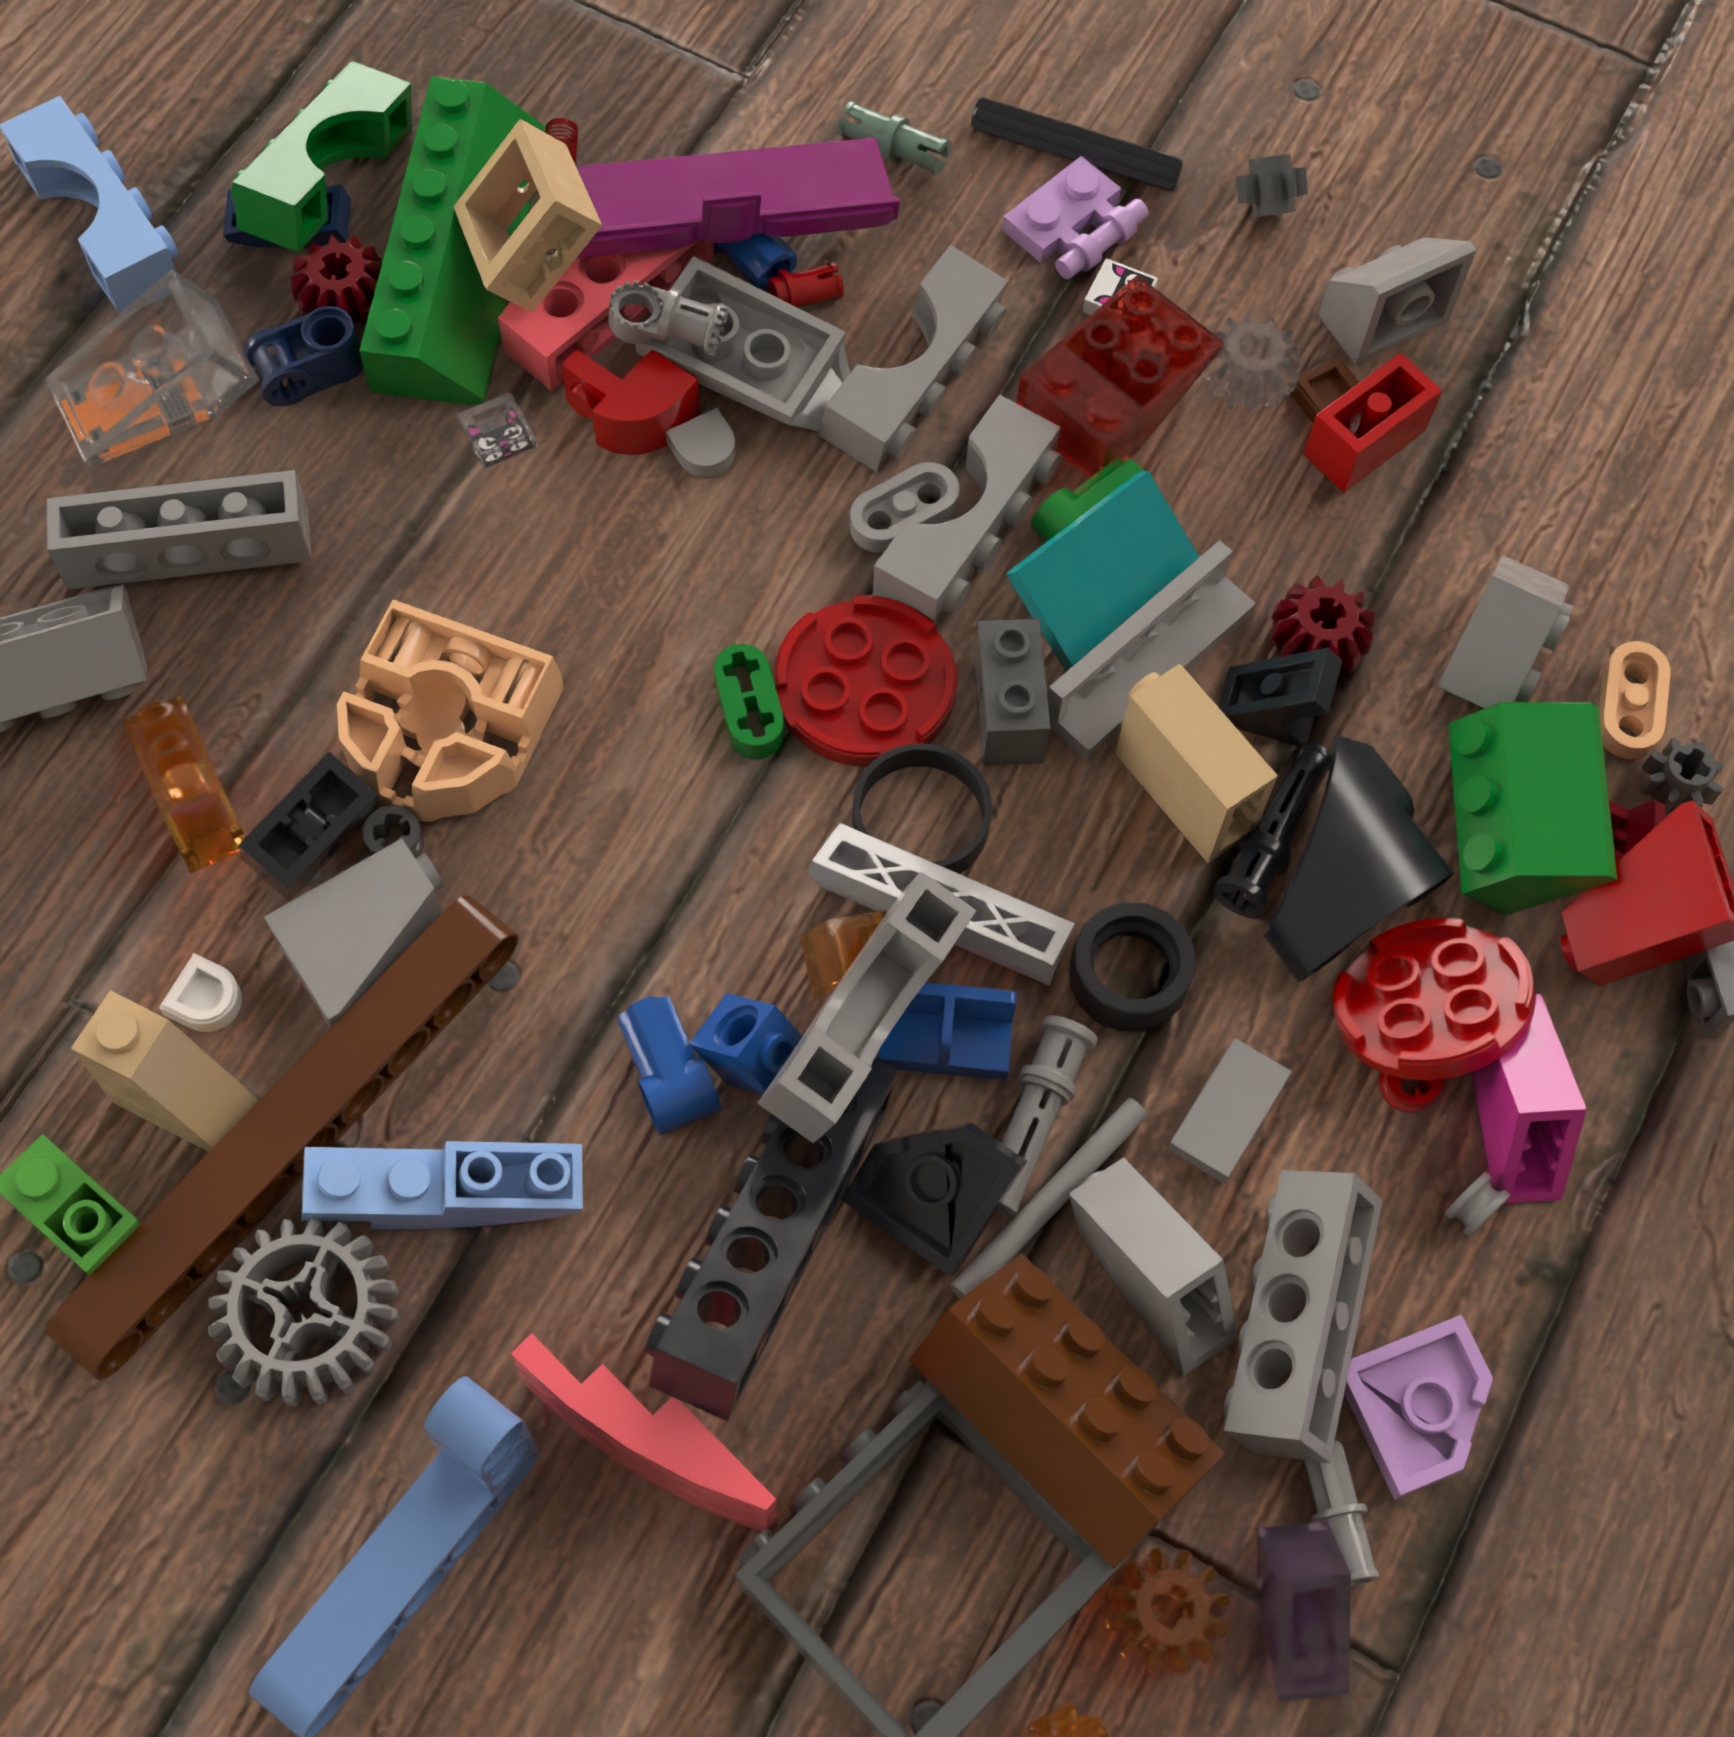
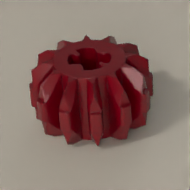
[290,233,382,324]
[1270,575,1375,675]

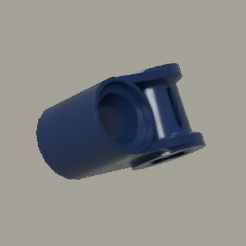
[244,306,364,406]

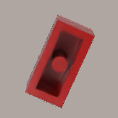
[1303,352,1442,493]

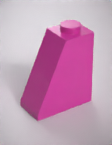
[1472,994,1587,1204]

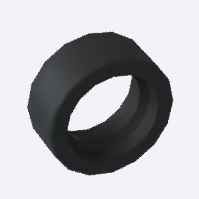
[1069,902,1196,1032]

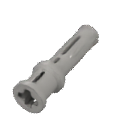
[996,1015,1098,1216]

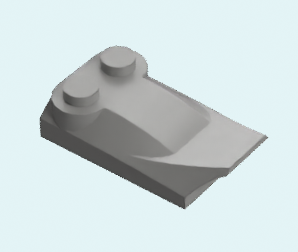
[636,256,851,432]

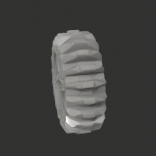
[208,1217,399,1407]

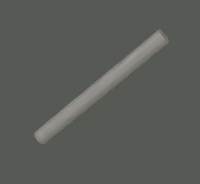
[950,1098,1147,1299]

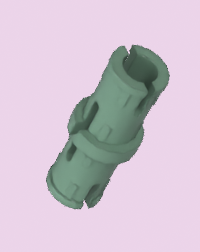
[838,101,951,175]

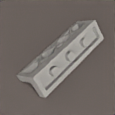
[1047,540,1256,761]
[807,823,1075,986]

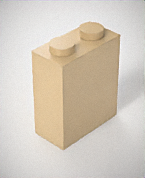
[1115,663,1278,863]

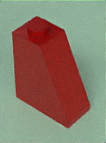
[1560,800,1734,986]

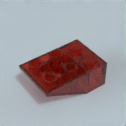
[1016,275,1225,478]

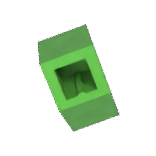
[0,1134,141,1276]

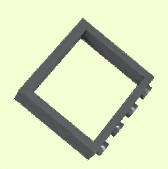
[735,1380,1126,1737]

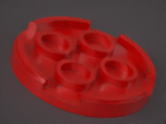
[774,595,958,767]
[1333,918,1536,1080]

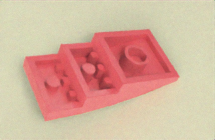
[510,1333,778,1532]

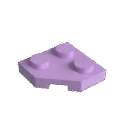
[1344,1315,1493,1500]

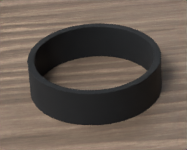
[852,744,992,874]

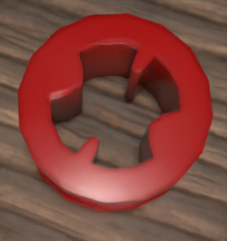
[1379,1072,1444,1113]

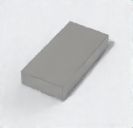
[1167,1038,1292,1184]

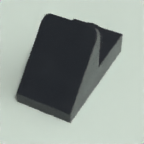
[1218,648,1342,746]

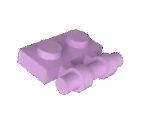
[1002,156,1149,279]

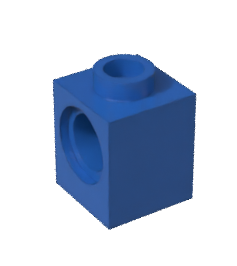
[689,993,803,1095]

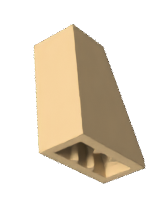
[71,990,259,1152]

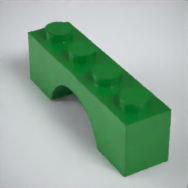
[231,61,412,252]

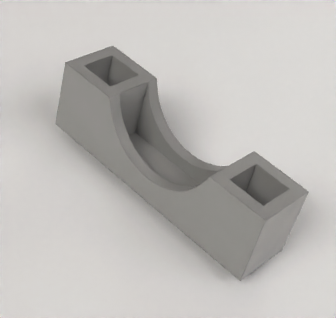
[819,245,1008,473]
[873,395,1062,626]
[757,871,976,1143]

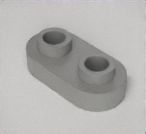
[850,462,959,553]

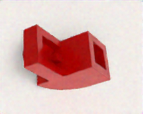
[561,349,700,455]

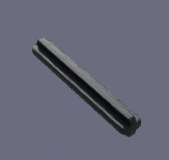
[971,97,1183,190]

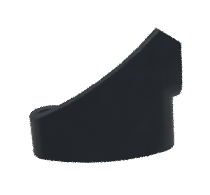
[1264,735,1455,983]

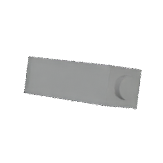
[264,838,444,1027]
[1069,1157,1238,1376]

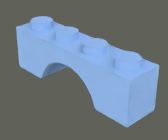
[0,96,180,314]

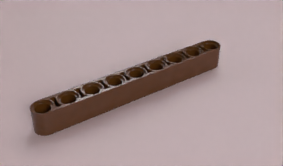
[46,895,519,1380]

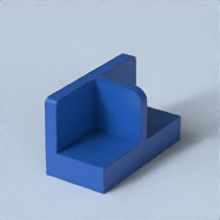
[878,982,1017,1080]

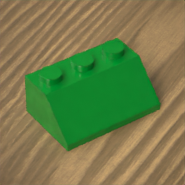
[1448,702,1617,916]

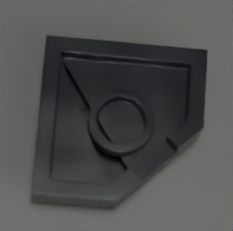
[842,1123,1027,1277]

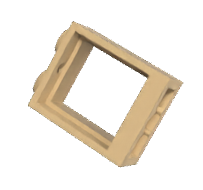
[453,119,602,313]

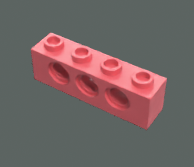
[498,239,714,392]

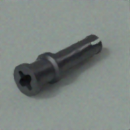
[1213,742,1332,918]

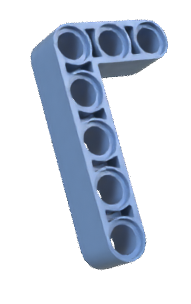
[248,1376,539,1737]

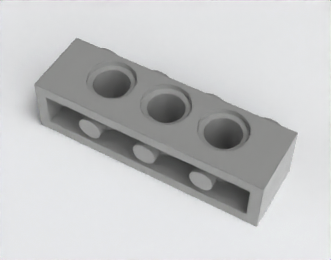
[46,470,312,590]
[1224,1170,1383,1463]

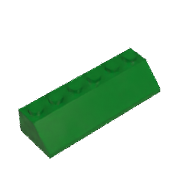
[360,76,545,407]

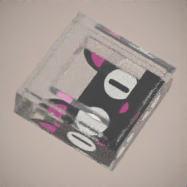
[457,392,537,469]

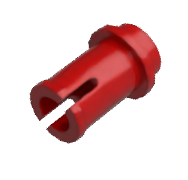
[768,262,844,308]

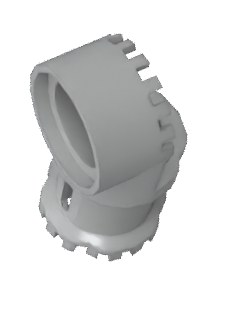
[608,281,729,356]

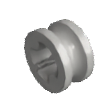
[1444,1171,1511,1238]

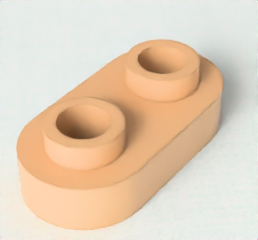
[1599,641,1671,759]

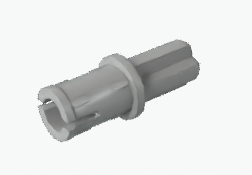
[1303,1441,1379,1588]

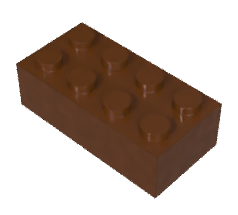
[909,1253,1225,1569]

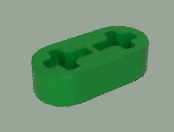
[714,644,784,760]

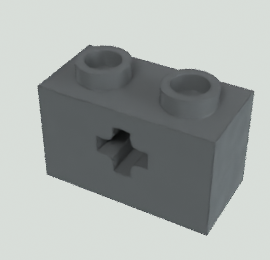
[973,619,1051,765]

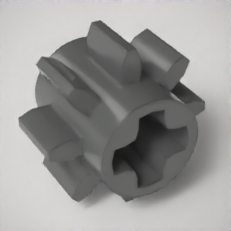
[1236,154,1308,217]
[1641,737,1724,814]

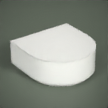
[159,953,242,1032]

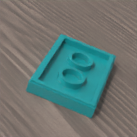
[1006,470,1199,672]

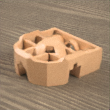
[336,600,564,822]

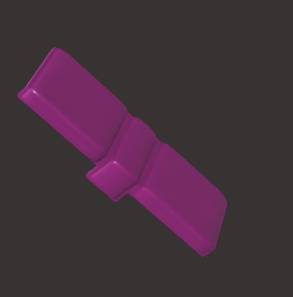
[576,137,900,258]

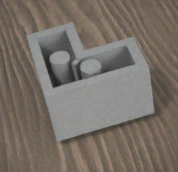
[1437,555,1573,708]

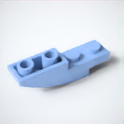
[301,1141,583,1230]

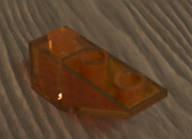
[123,695,246,873]

